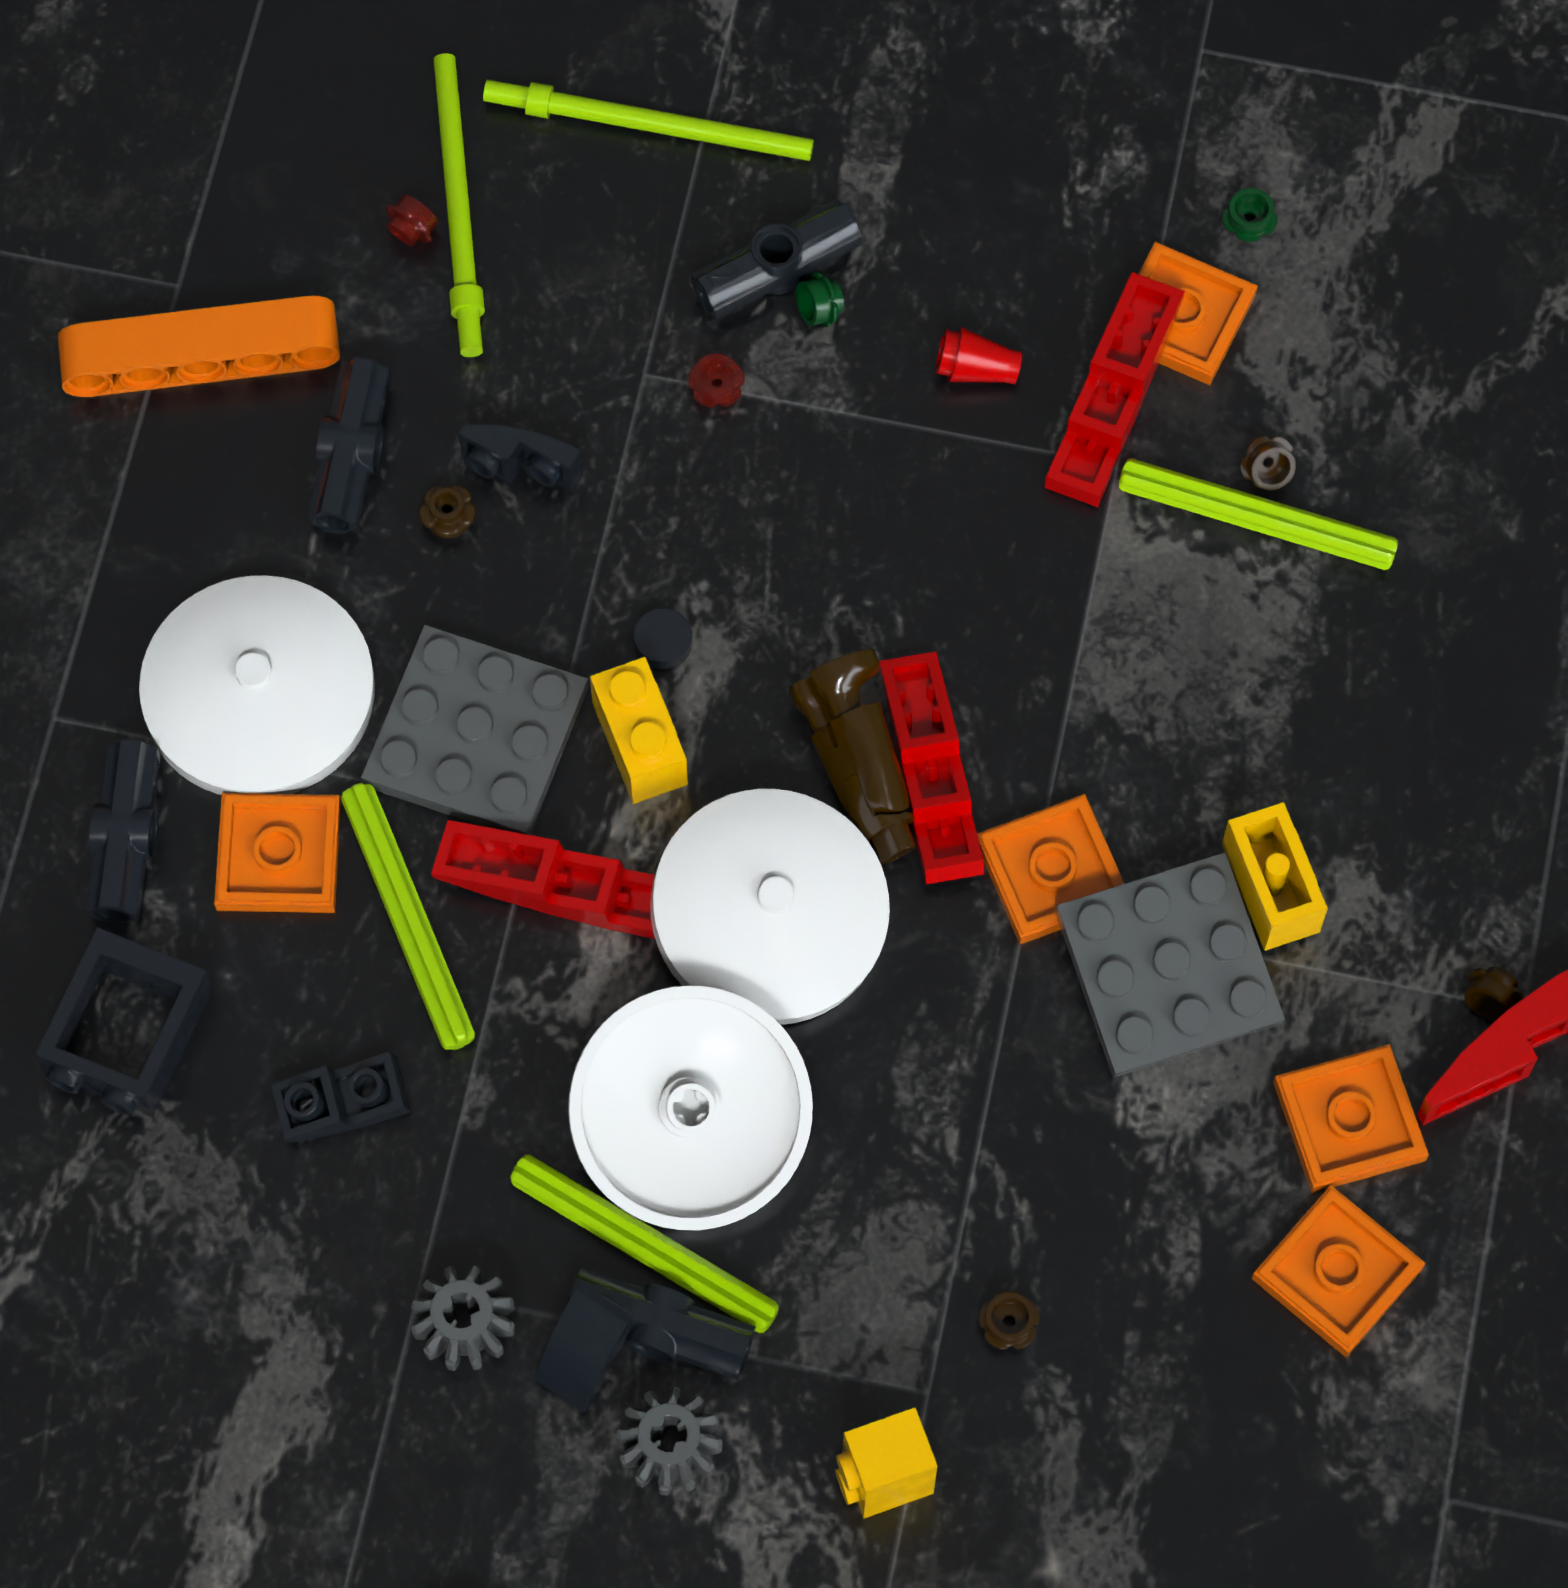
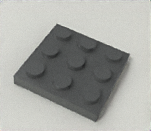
[361,625,589,835]
[1055,852,1285,1078]

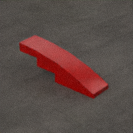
[1045,272,1185,508]
[879,651,984,885]
[431,820,655,939]
[1417,970,1568,1125]

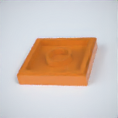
[1139,242,1258,385]
[214,793,341,913]
[977,794,1125,945]
[1273,1044,1429,1194]
[1251,1185,1426,1358]

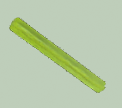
[1119,458,1398,570]
[341,783,475,1050]
[510,1154,779,1333]

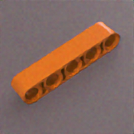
[58,296,340,397]

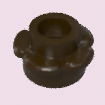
[1240,436,1296,490]
[419,484,476,538]
[1464,966,1523,1022]
[979,1291,1040,1350]

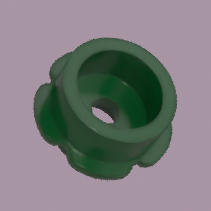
[1222,188,1278,242]
[795,272,844,328]

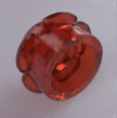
[386,195,438,246]
[688,353,745,408]

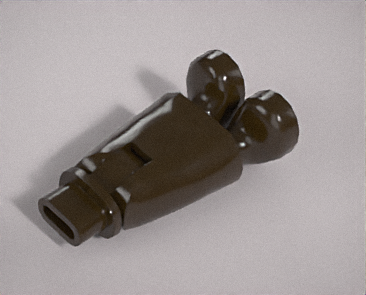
[789,649,916,864]

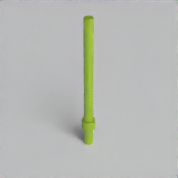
[434,53,485,357]
[483,79,814,161]

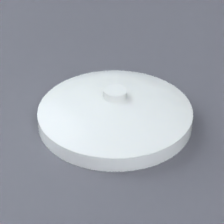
[139,575,375,795]
[650,789,890,1025]
[568,986,813,1230]

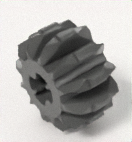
[411,1265,515,1371]
[616,1387,722,1495]

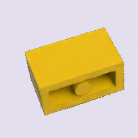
[590,657,688,804]
[1222,802,1328,951]
[835,1408,938,1519]

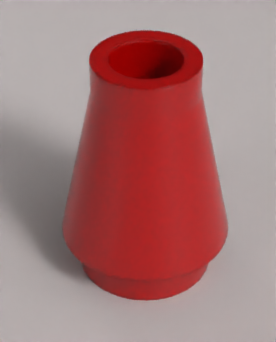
[935,326,1022,385]

